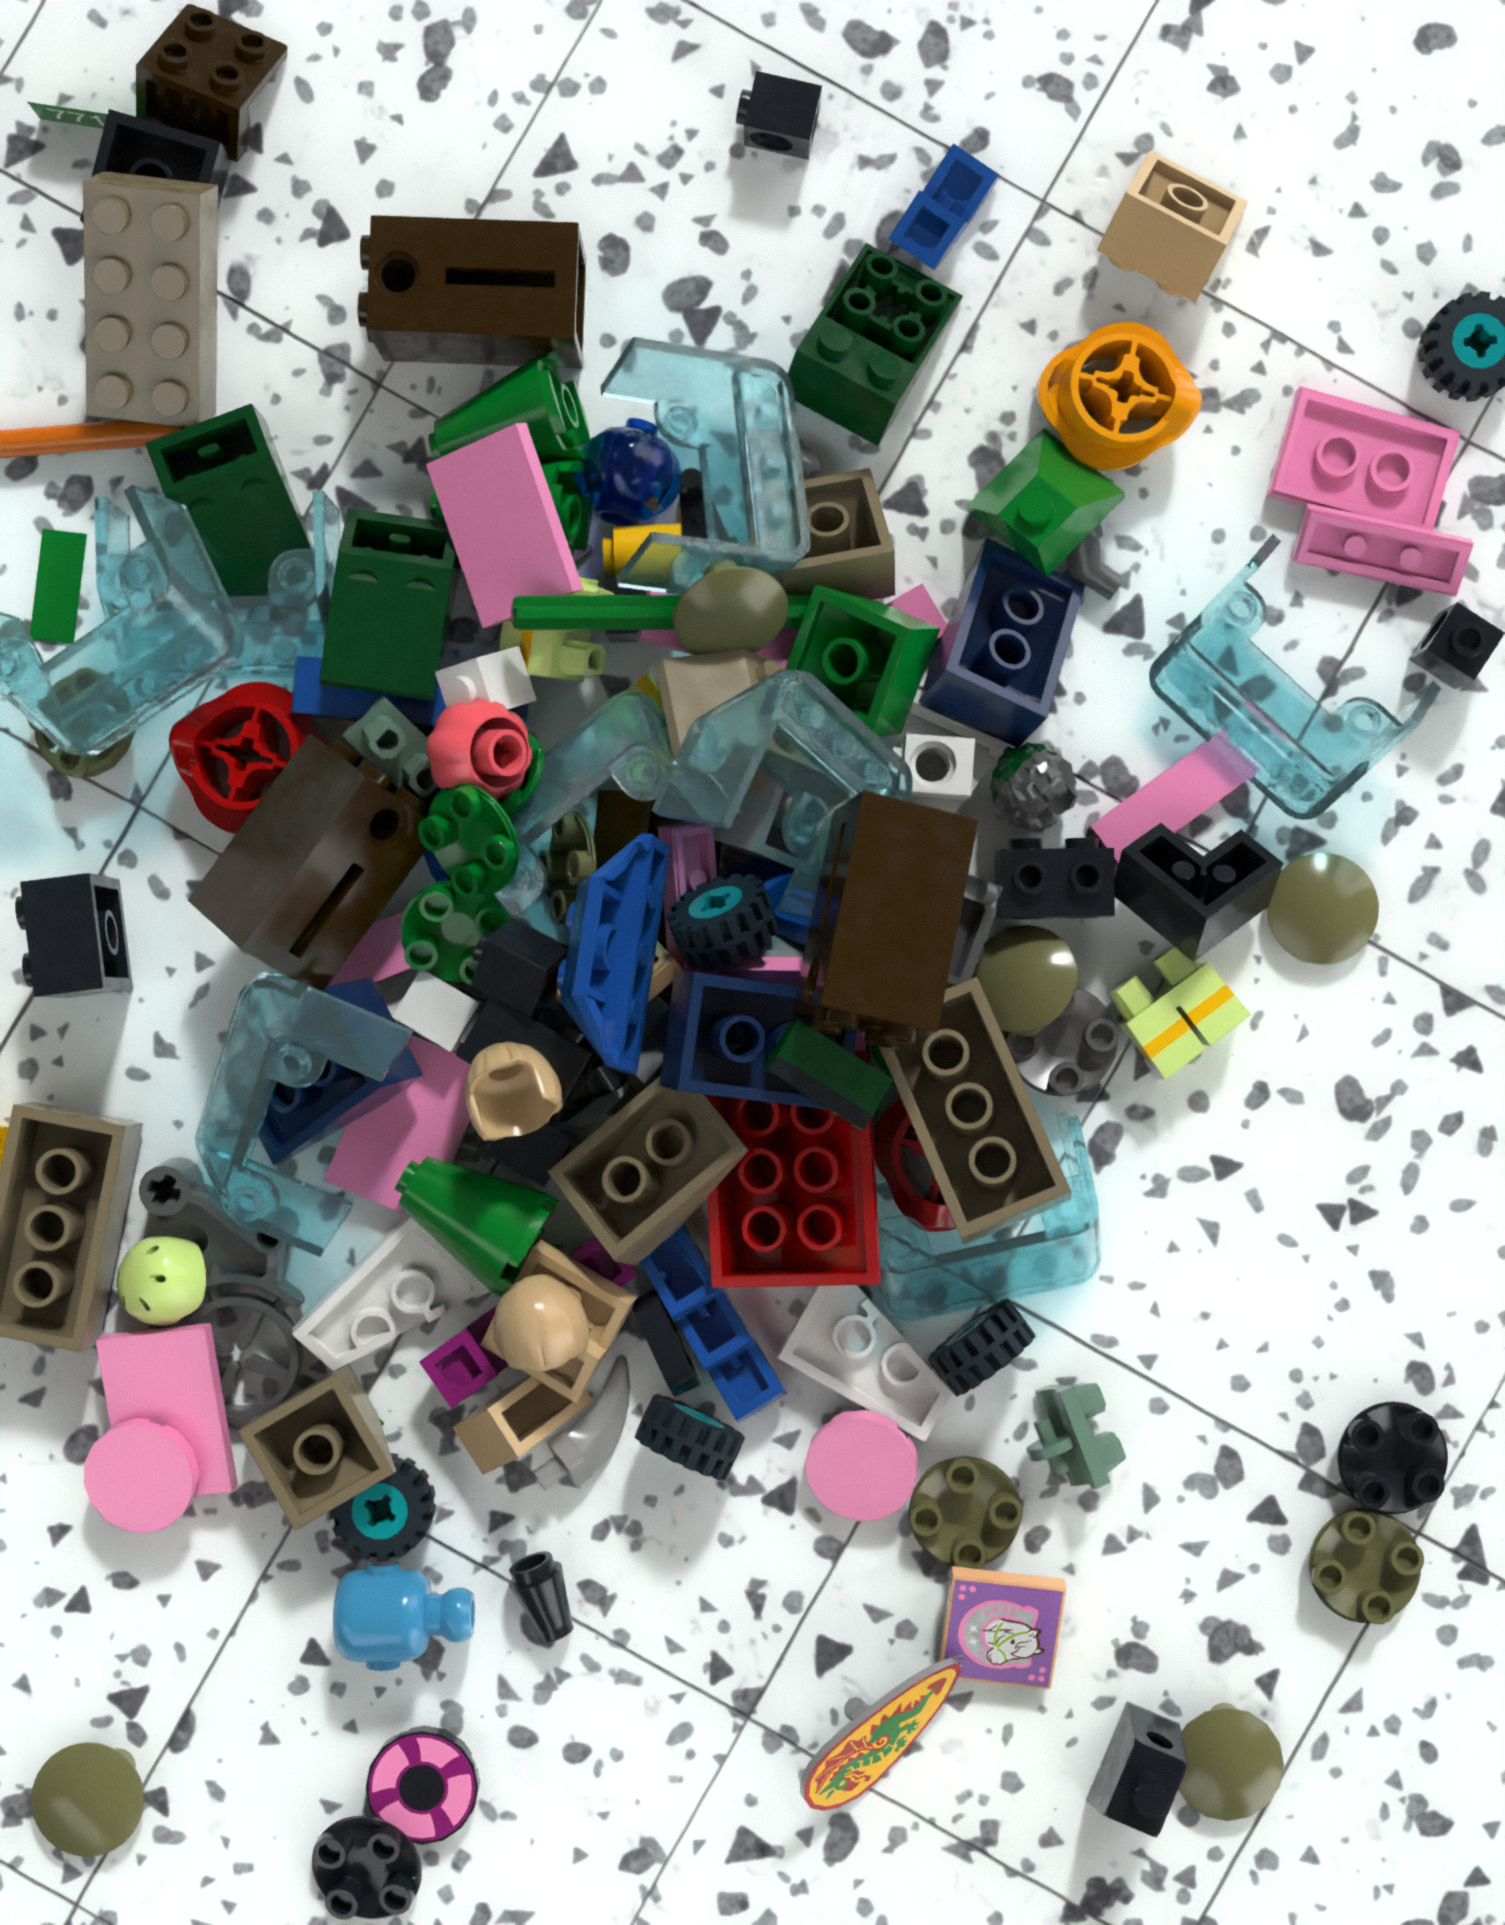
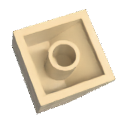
[1097,150,1248,303]

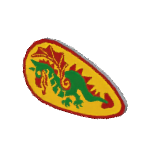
[799,1658,961,1811]

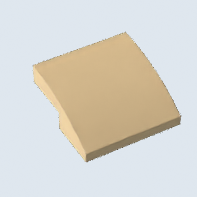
[480,1239,637,1403]

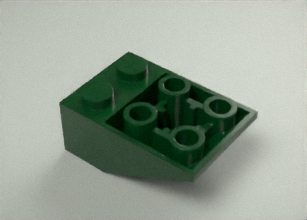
[780,243,963,446]
[145,403,324,614]
[319,508,461,701]

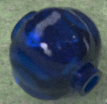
[577,418,682,526]

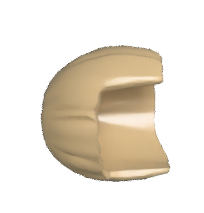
[465,1041,563,1141]
[494,1274,589,1371]

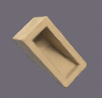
[452,1375,593,1475]

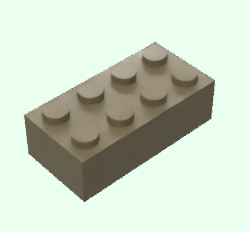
[83,171,218,427]
[878,977,1072,1245]
[0,1102,143,1352]

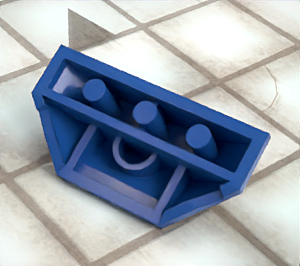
[557,833,671,1075]

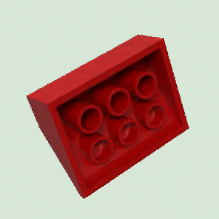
[705,1050,881,1288]

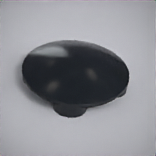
[1337,1401,1448,1515]
[312,1816,422,1920]

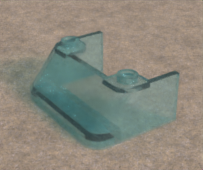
[600,336,811,595]
[0,484,245,757]
[94,491,340,680]
[1149,534,1442,820]
[652,669,913,920]
[494,691,743,946]
[195,971,414,1258]
[878,1112,1102,1322]

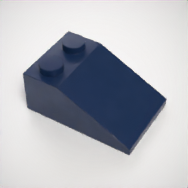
[918,538,1085,747]
[659,970,857,1109]
[223,977,423,1166]

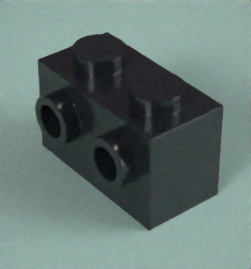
[995,838,1115,919]

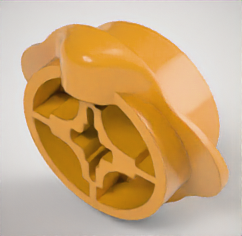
[1035,322,1202,471]

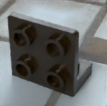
[136,4,288,162]

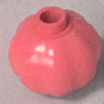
[426,699,533,800]

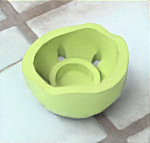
[116,1235,206,1326]

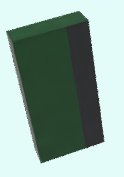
[762,1018,893,1130]

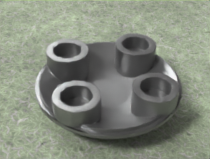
[1005,987,1119,1096]

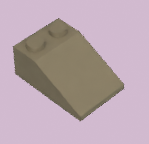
[548,1075,749,1266]

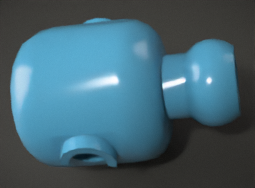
[333,1562,475,1671]

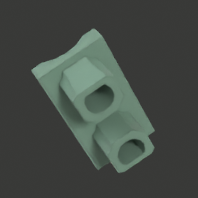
[342,694,438,801]
[1026,1383,1126,1489]

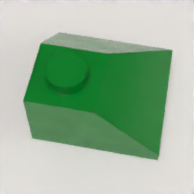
[966,428,1125,577]

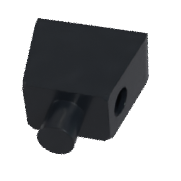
[1086,1701,1188,1838]

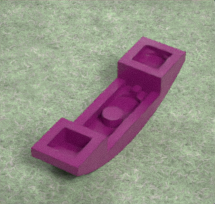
[419,1236,638,1409]

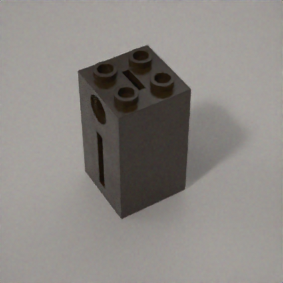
[357,215,587,368]
[187,733,429,994]
[791,790,979,1049]

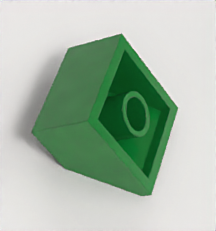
[784,585,940,737]

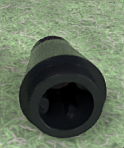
[509,1551,574,1642]

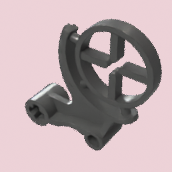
[139,1157,305,1419]

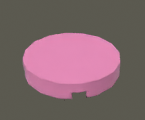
[805,1410,919,1521]
[84,1418,200,1533]

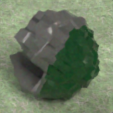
[989,742,1077,832]

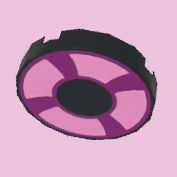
[366,1725,481,1845]

